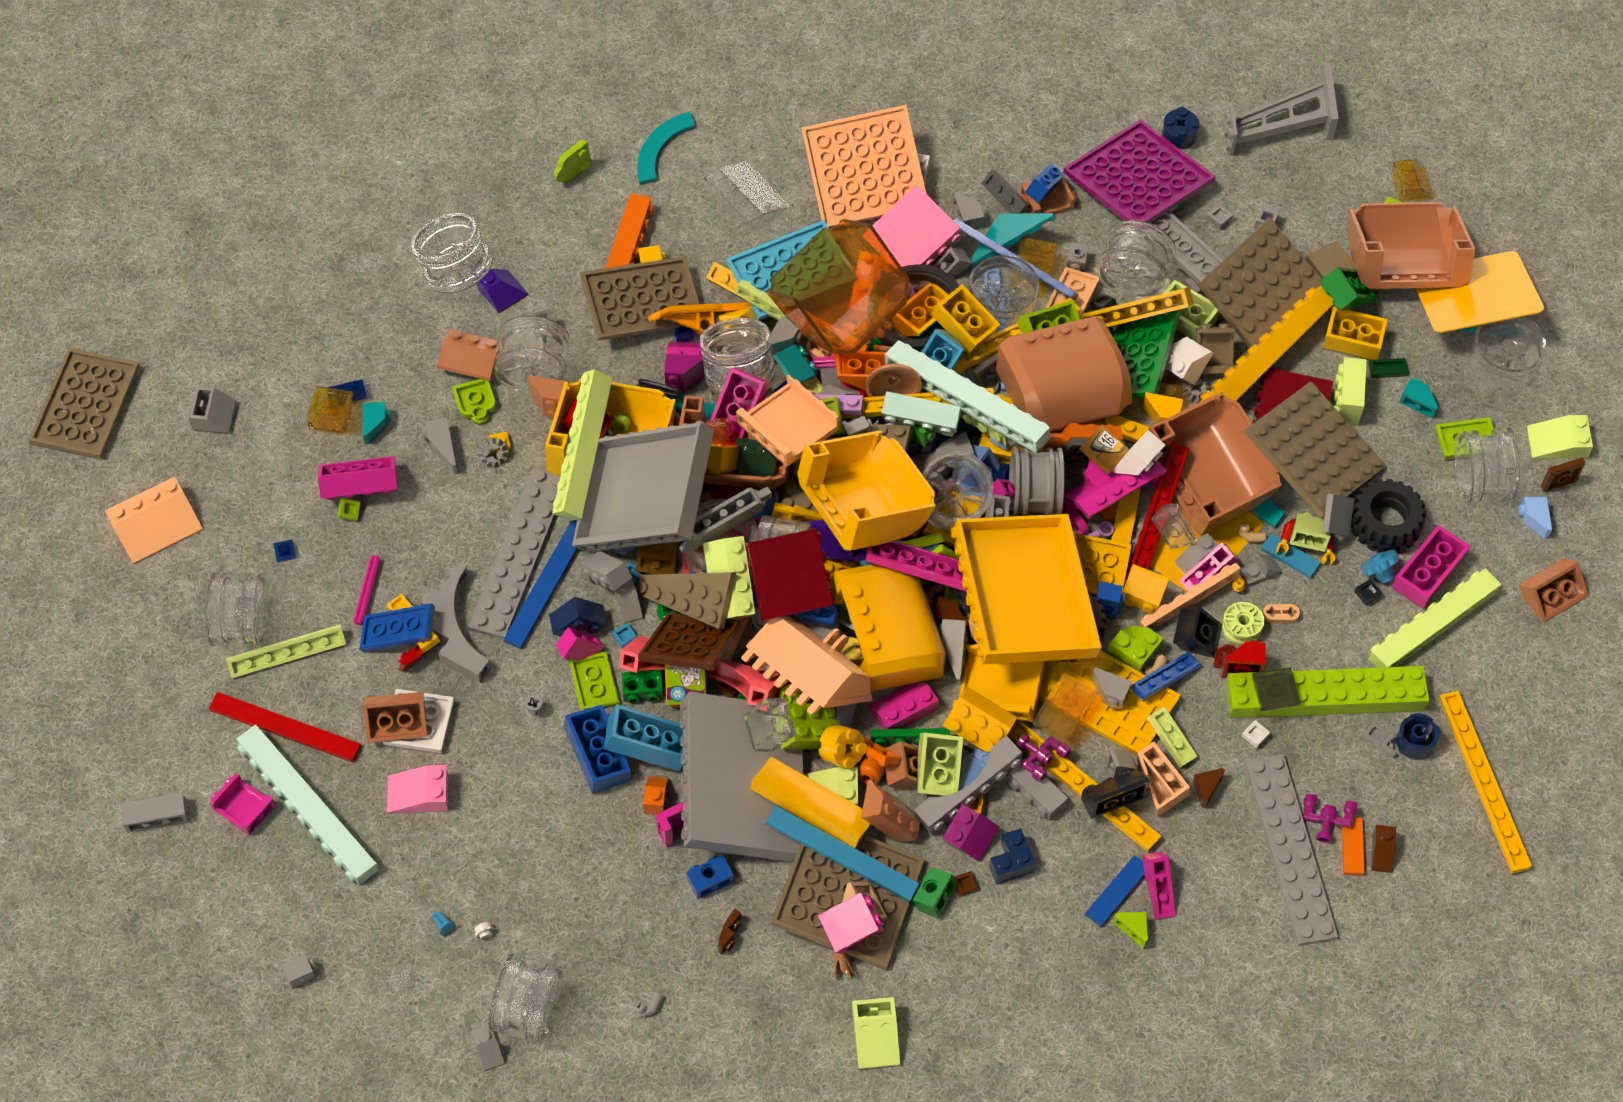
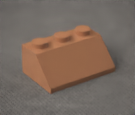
[437,329,503,381]
[1519,558,1589,622]
[363,692,427,743]
[861,780,920,843]

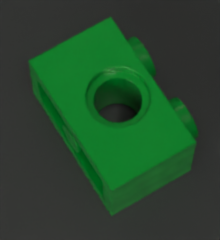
[913,867,957,918]

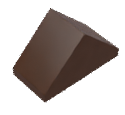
[1193,768,1225,809]

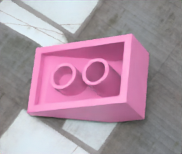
[387,765,448,813]

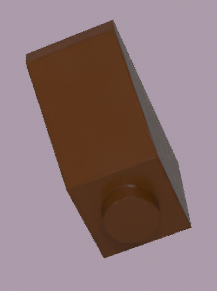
[1371,825,1396,873]

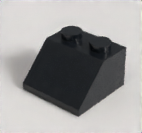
[1173,605,1222,658]

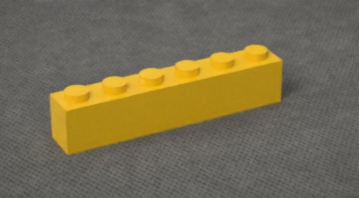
[1080,287,1194,327]

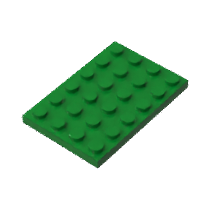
[1107,309,1182,398]

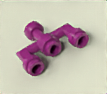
[1016,734,1072,782]
[1303,794,1358,843]

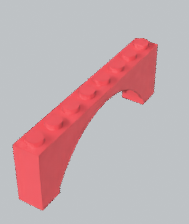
[619,635,783,709]

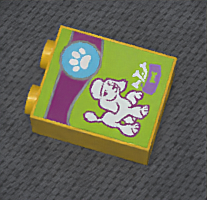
[665,664,706,707]

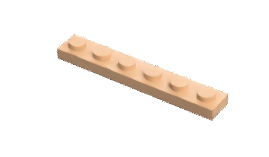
[1140,563,1240,630]

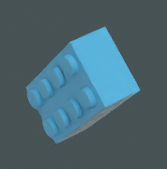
[604,704,683,771]

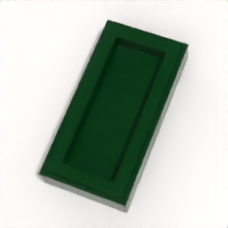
[1368,358,1408,378]

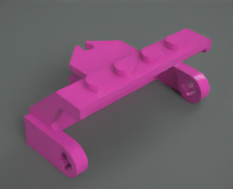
[1062,459,1166,535]

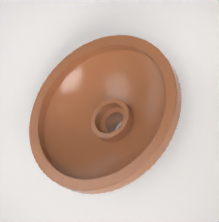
[865,364,922,397]

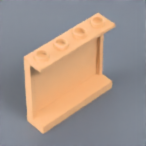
[736,375,840,467]

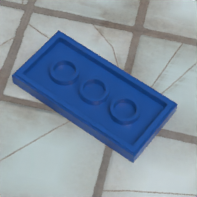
[359,603,435,652]

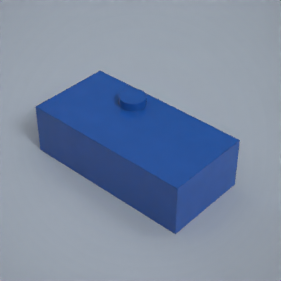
[564,704,631,793]

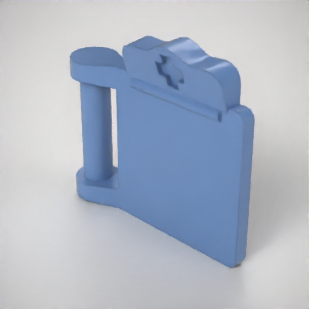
[958,748,990,799]

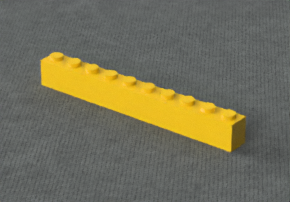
[1200,286,1333,402]

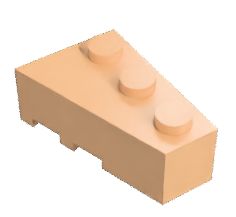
[1138,742,1190,817]

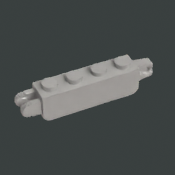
[676,487,772,552]

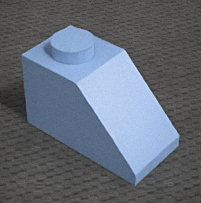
[1518,497,1552,538]

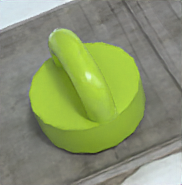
[611,413,631,433]

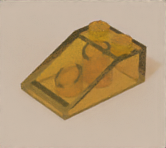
[1009,236,1058,299]
[1032,673,1099,744]

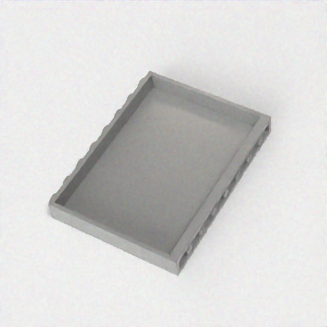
[572,421,714,552]
[680,691,805,862]

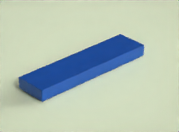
[1130,652,1201,702]
[1085,855,1145,927]

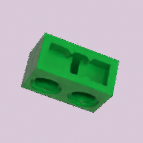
[621,670,663,704]

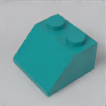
[773,344,819,383]

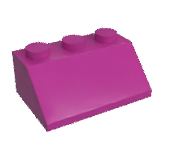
[867,681,939,729]

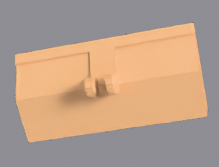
[741,616,872,715]

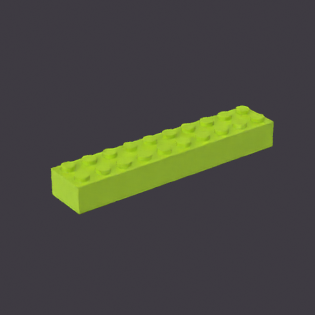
[1225,666,1429,718]

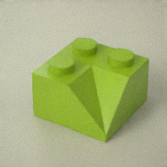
[1107,626,1164,673]

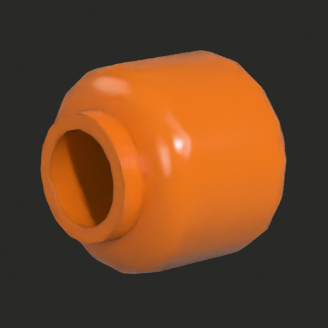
[858,757,886,785]

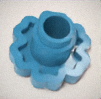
[1360,550,1399,583]

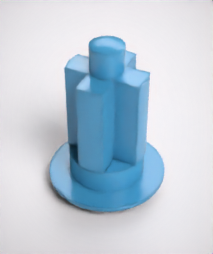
[432,912,455,936]

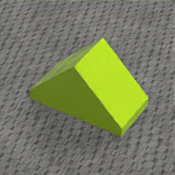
[1113,912,1148,949]

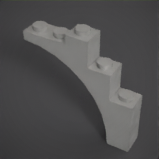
[421,562,490,683]

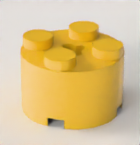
[819,725,867,769]

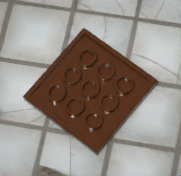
[638,612,741,670]

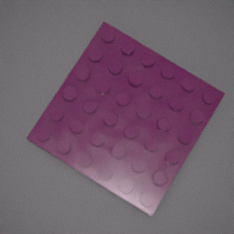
[1063,119,1216,231]

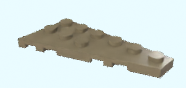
[636,572,736,629]

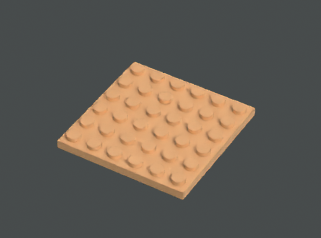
[801,105,926,229]

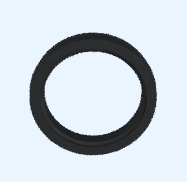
[868,264,959,352]

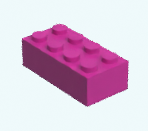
[708,368,771,450]
[318,456,398,500]
[1392,525,1471,609]

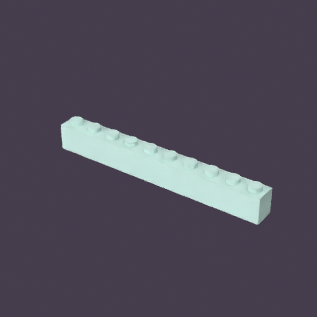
[885,340,1050,454]
[236,725,379,885]

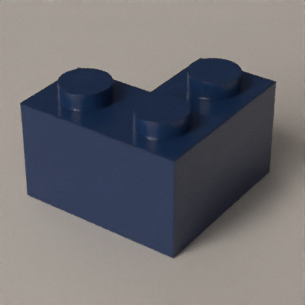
[549,597,607,637]
[989,828,1036,884]

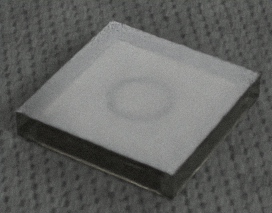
[1252,667,1301,711]

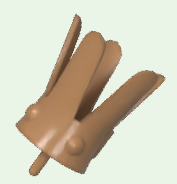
[833,953,854,980]

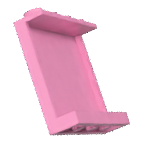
[864,185,963,283]

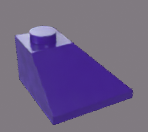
[476,269,529,313]

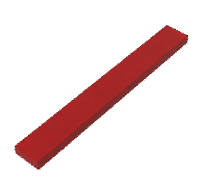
[1125,441,1190,579]
[209,692,361,763]

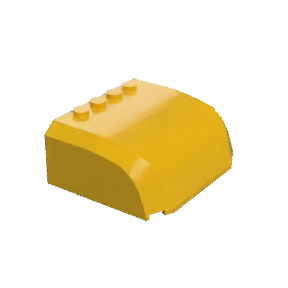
[545,379,675,476]
[797,430,935,550]
[828,564,946,692]

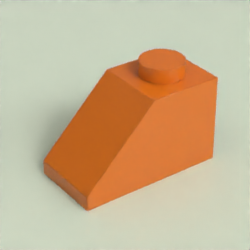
[643,776,669,815]

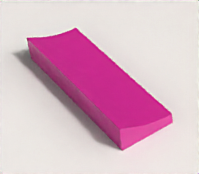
[865,541,966,591]

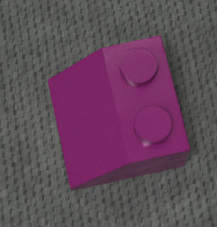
[664,354,704,393]
[942,804,1000,862]

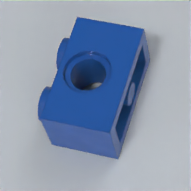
[1025,163,1065,203]
[1097,581,1125,620]
[686,855,734,899]

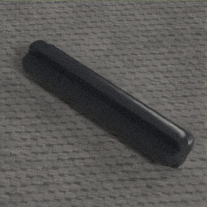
[637,379,682,399]

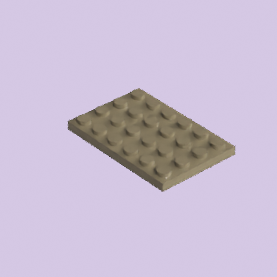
[580,256,704,341]
[29,348,140,459]

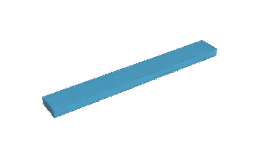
[765,805,919,902]

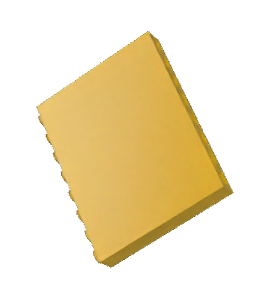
[951,514,1102,664]

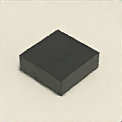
[1090,293,1117,310]

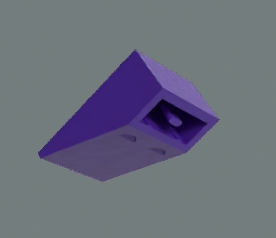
[807,519,866,562]

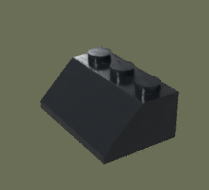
[1081,770,1150,819]

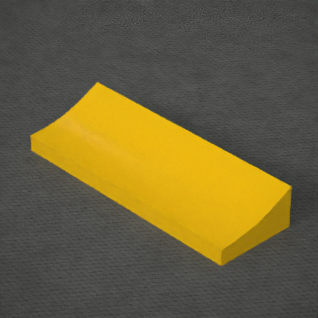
[750,757,871,849]

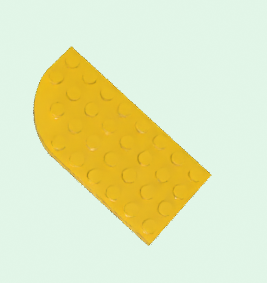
[1038,650,1181,756]

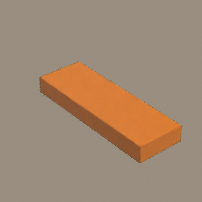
[1341,817,1364,876]

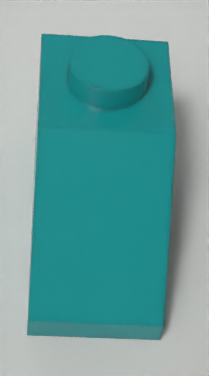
[1399,377,1438,418]
[362,402,391,444]

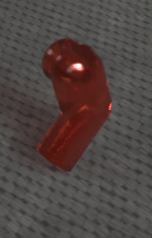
[1213,644,1236,669]

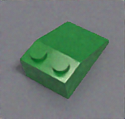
[1320,267,1378,311]

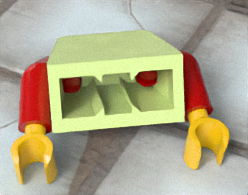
[1276,512,1335,565]

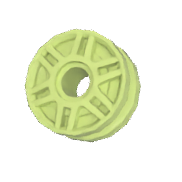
[1222,602,1264,645]

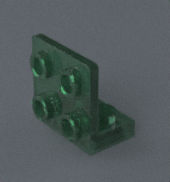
[735,437,777,477]

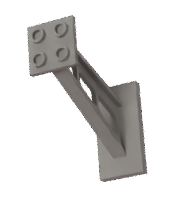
[1224,63,1339,156]

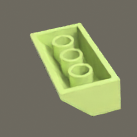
[703,536,755,619]

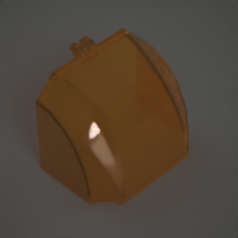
[766,219,909,354]

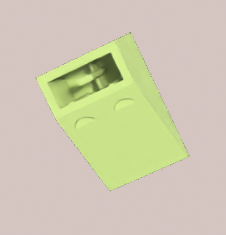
[852,997,900,1069]

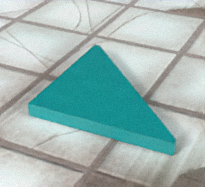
[970,213,1056,268]

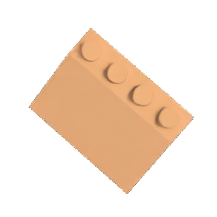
[105,477,203,564]

